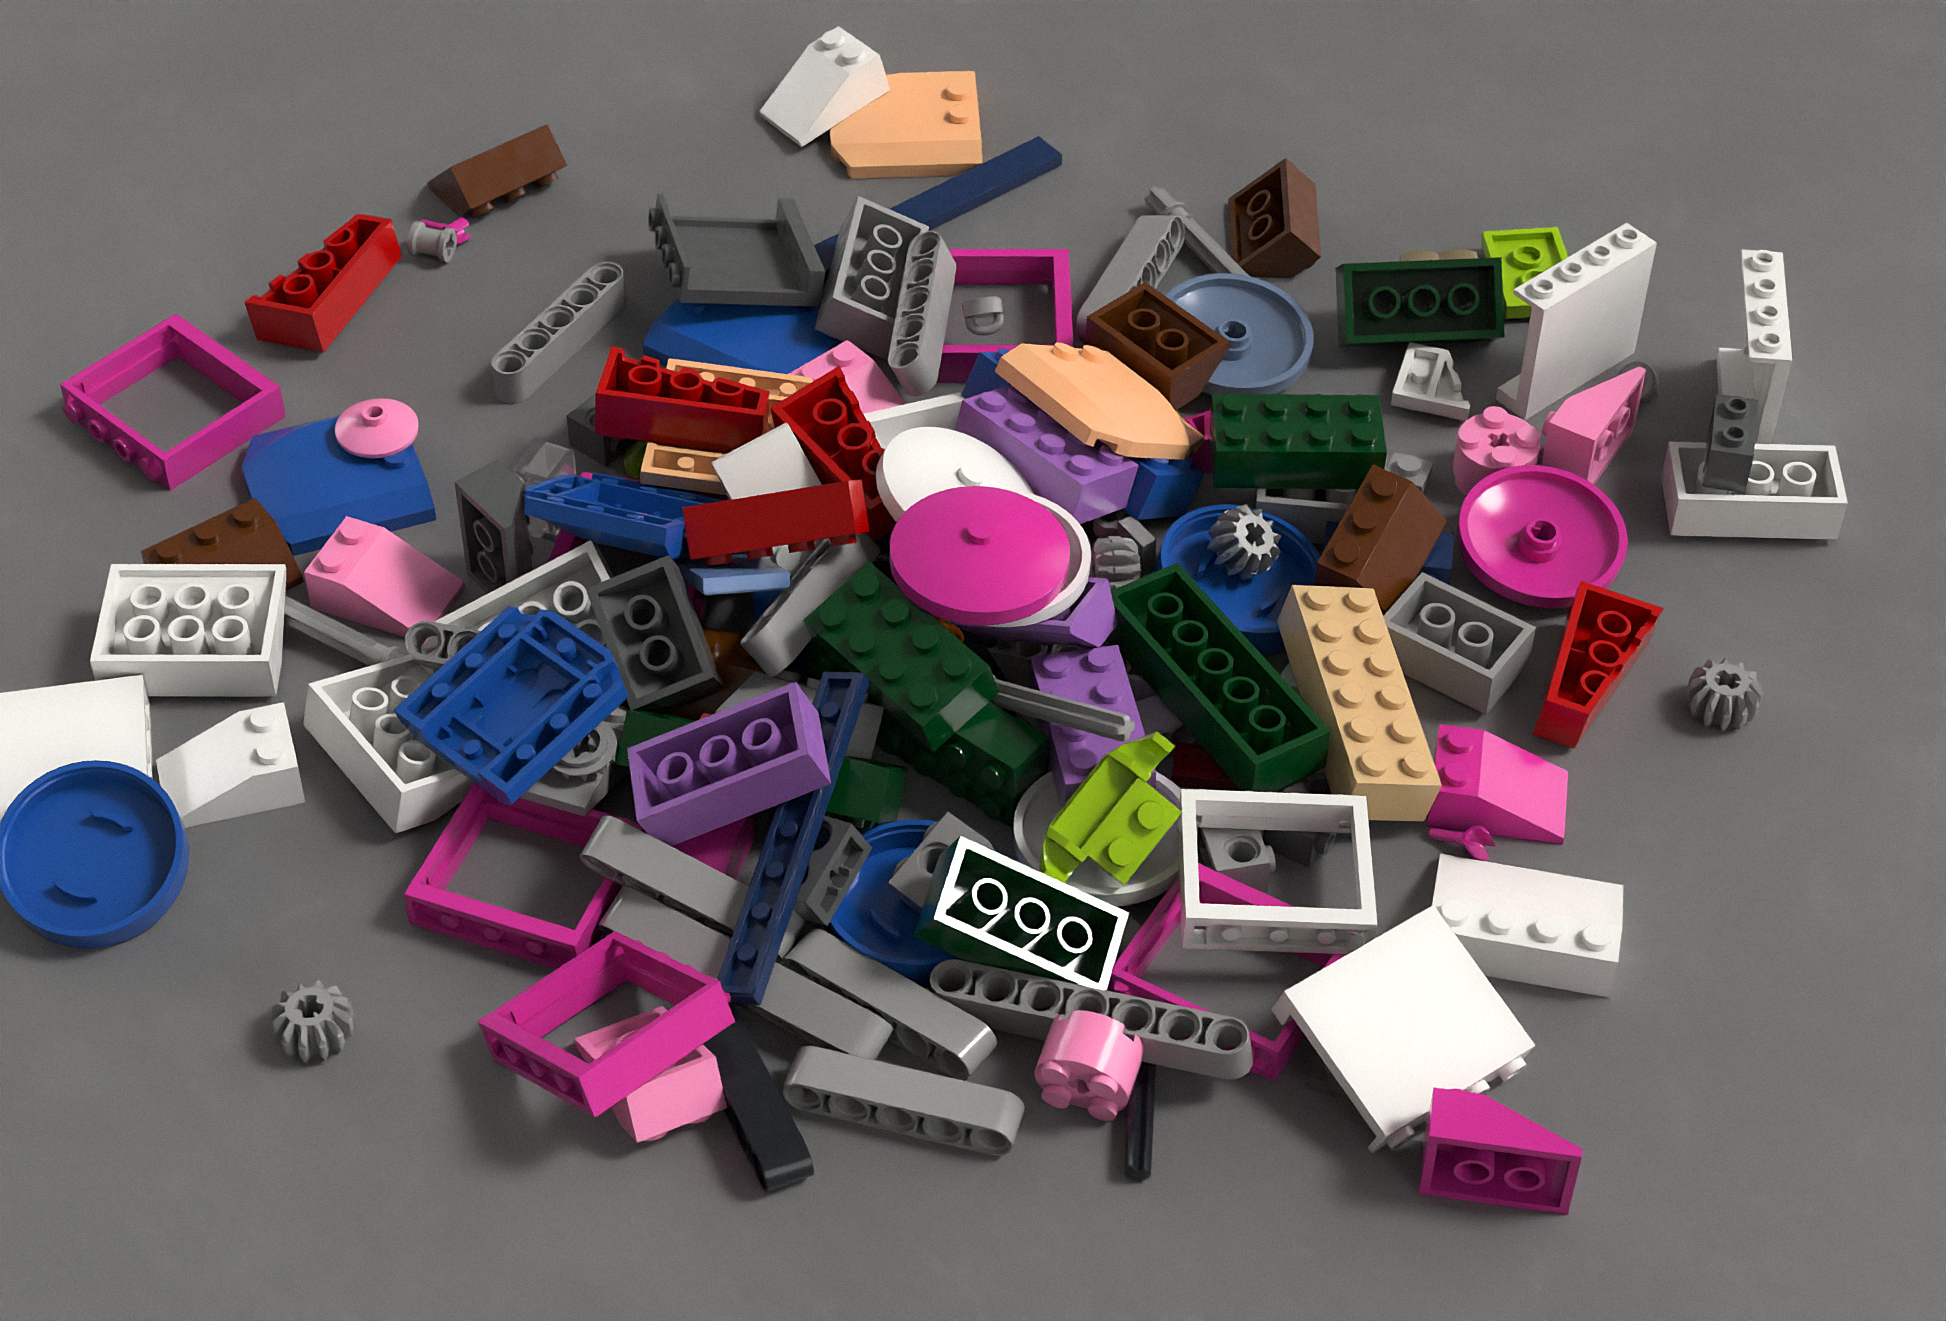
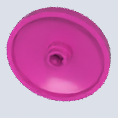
[1456,465,1628,608]
[889,486,1070,625]

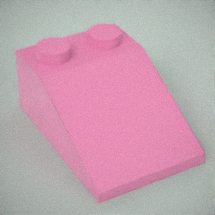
[789,340,906,414]
[1537,367,1646,485]
[304,516,465,644]
[574,1006,727,1143]

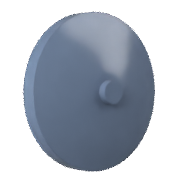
[1166,273,1314,395]

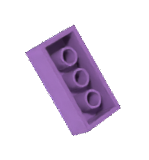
[954,385,1139,524]
[1030,645,1156,808]
[627,681,831,846]

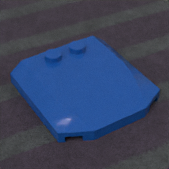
[643,297,843,374]
[241,415,437,556]
[524,473,725,560]
[394,606,629,805]

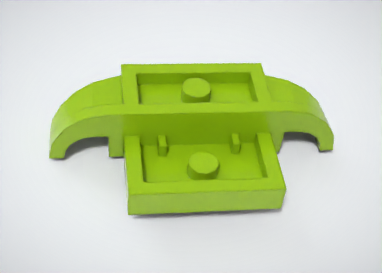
[1040,732,1182,885]

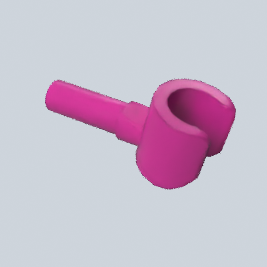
[420,217,472,246]
[1429,825,1496,861]

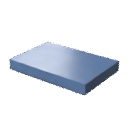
[674,554,790,595]

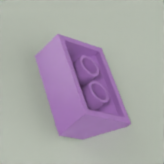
[953,577,1118,649]

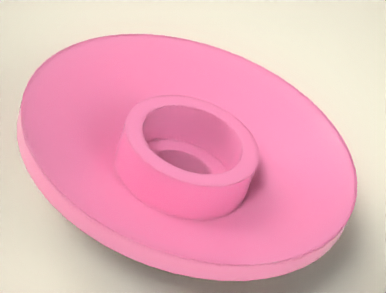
[335,398,419,458]

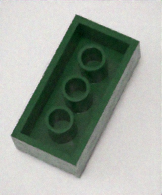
[1335,257,1505,347]
[1209,393,1387,489]
[803,561,999,752]
[913,836,1129,990]

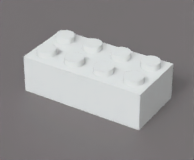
[1661,442,1848,540]

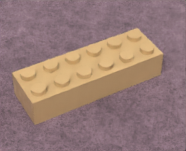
[1277,585,1442,821]

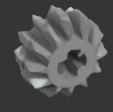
[1207,504,1281,580]
[1090,536,1141,590]
[1685,657,1763,731]
[271,979,354,1063]

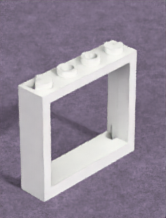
[1177,789,1378,954]

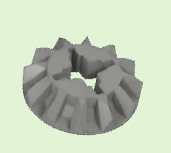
[551,721,618,781]

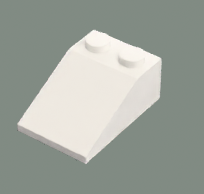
[759,26,890,147]
[711,422,824,577]
[156,702,305,828]

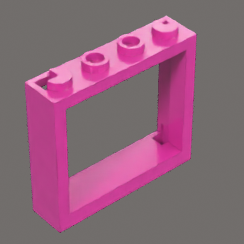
[936,249,1073,383]
[60,314,286,491]
[404,783,645,969]
[1107,863,1355,1081]
[477,931,735,1118]

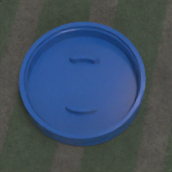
[1153,504,1321,655]
[0,760,189,949]
[824,820,968,988]

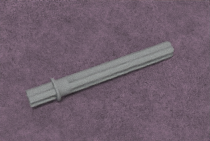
[1145,186,1249,276]
[284,595,406,666]
[989,675,1135,742]

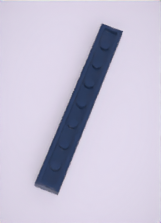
[814,136,1062,282]
[717,672,870,1005]

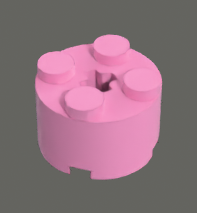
[1452,406,1541,496]
[1034,1010,1145,1121]

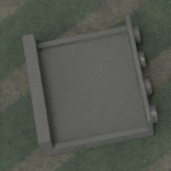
[648,193,825,307]

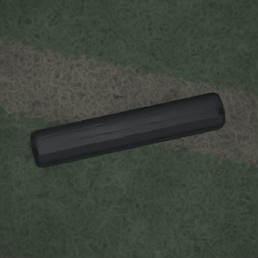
[1124,1062,1156,1181]

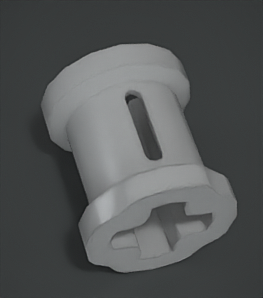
[407,221,457,263]

